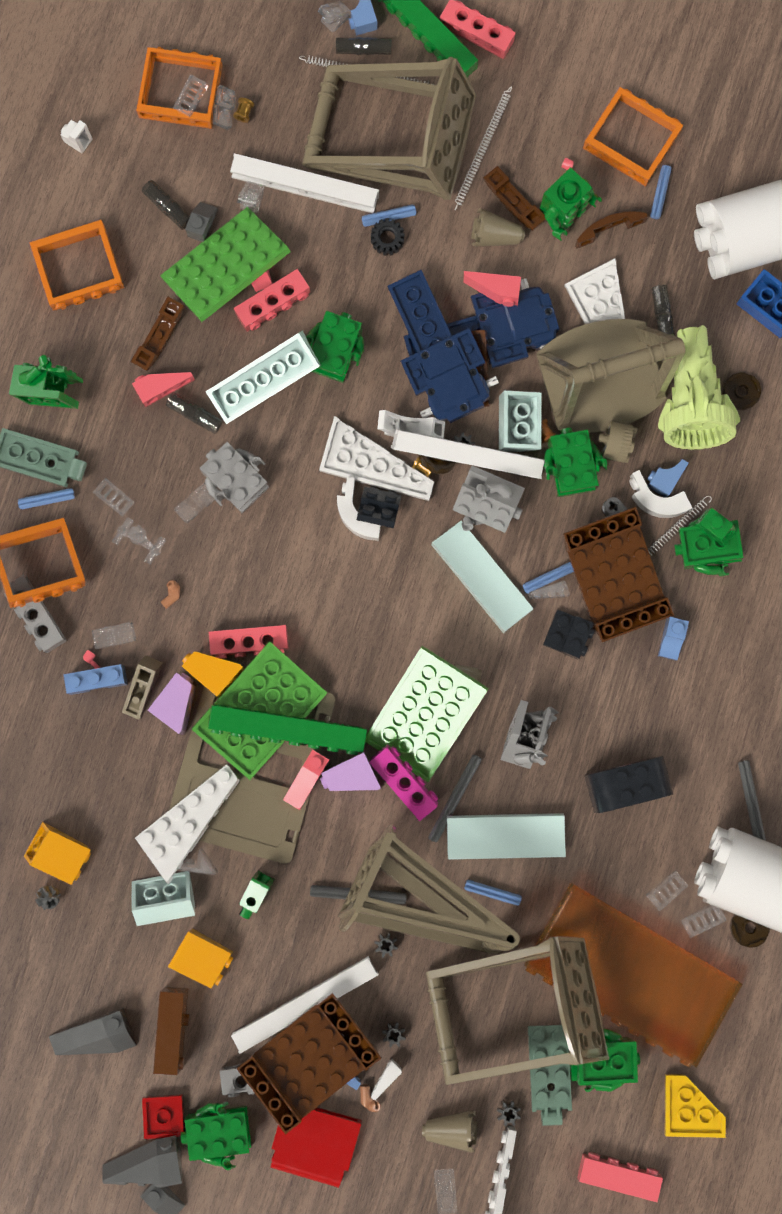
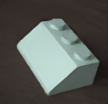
[499,391,541,452]
[132,871,195,926]

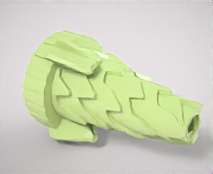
[658,325,740,450]

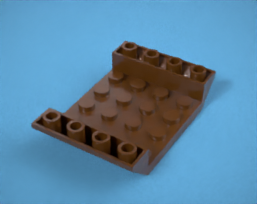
[563,507,674,642]
[237,993,382,1135]

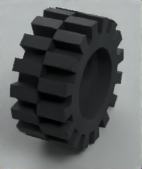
[371,218,404,256]

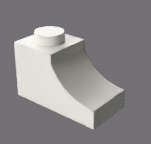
[60,120,93,153]

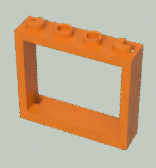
[136,47,223,129]
[583,87,683,187]
[29,220,124,310]
[0,518,85,608]

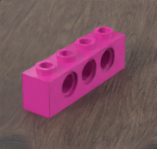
[369,744,438,821]

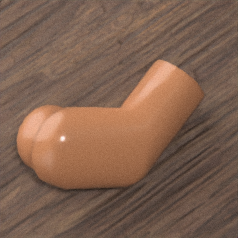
[161,580,180,609]
[360,1084,381,1112]

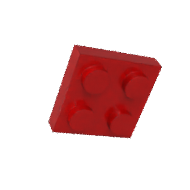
[142,1094,185,1139]

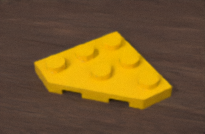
[665,1074,726,1138]

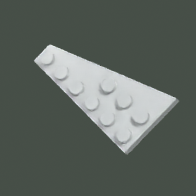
[565,259,625,324]
[319,416,434,501]
[135,765,240,884]
[485,1125,517,1214]

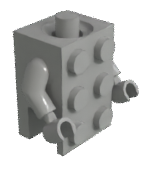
[199,442,269,514]
[453,466,525,533]
[500,700,559,769]

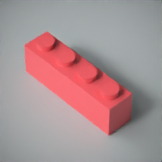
[577,1152,663,1202]

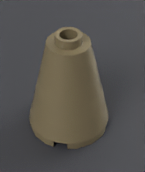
[471,208,525,247]
[422,1111,477,1153]

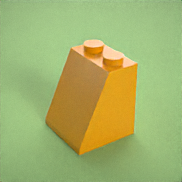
[182,651,245,698]
[24,822,90,885]
[168,928,234,988]

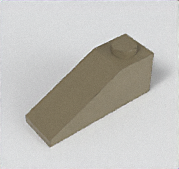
[122,655,163,720]

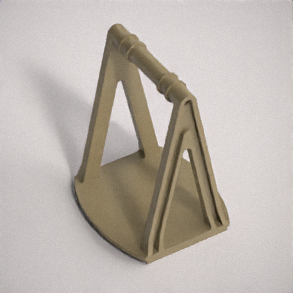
[302,57,476,200]
[536,319,685,433]
[338,824,520,954]
[426,936,609,1085]

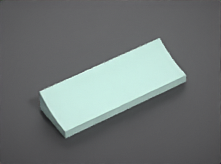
[206,330,321,424]
[431,521,533,633]
[447,813,566,859]

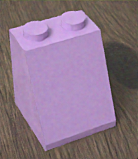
[148,673,196,735]
[320,753,381,791]

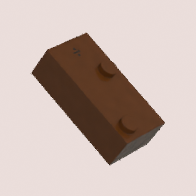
[153,987,190,1075]

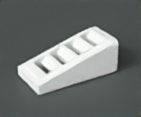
[371,1058,402,1100]

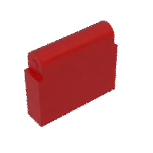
[270,1107,362,1188]

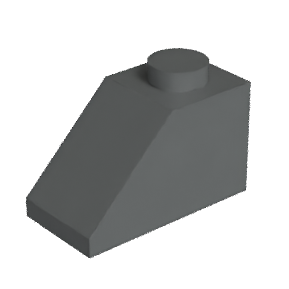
[185,202,218,242]
[140,1184,185,1214]

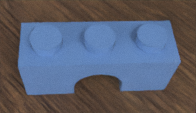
[64,664,128,695]

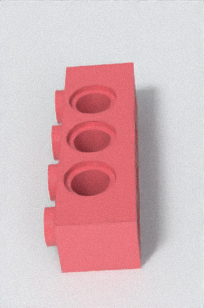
[440,0,515,59]
[234,269,310,332]
[209,625,289,659]

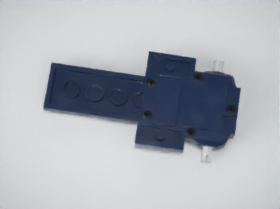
[387,270,499,423]
[403,278,559,368]

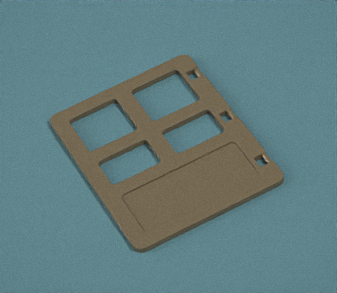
[169,686,335,864]

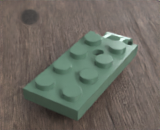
[0,428,88,488]
[527,1025,572,1126]

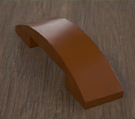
[483,166,546,231]
[575,211,648,249]
[130,296,185,371]

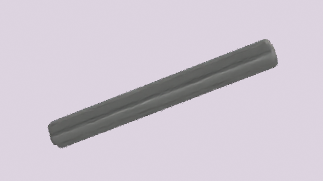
[428,755,482,842]
[738,760,766,841]
[310,885,407,905]

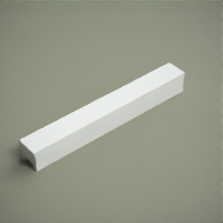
[230,153,379,213]
[391,429,545,479]
[231,956,379,1054]

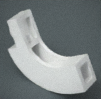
[377,410,445,439]
[629,470,692,518]
[337,477,380,541]

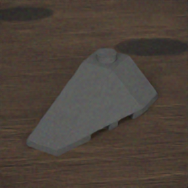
[49,1008,136,1055]
[102,1135,182,1187]

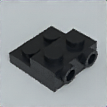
[356,487,402,528]
[543,609,595,660]

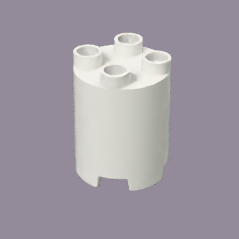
[694,179,782,280]
[694,827,782,933]

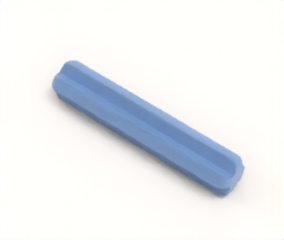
[650,165,672,220]
[362,204,416,227]
[18,488,75,509]
[523,562,573,594]
[464,880,521,906]

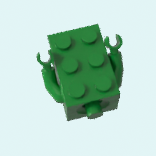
[539,167,602,241]
[306,311,364,383]
[9,355,83,409]
[544,428,607,497]
[674,517,744,577]
[571,1029,640,1092]
[181,1101,252,1170]

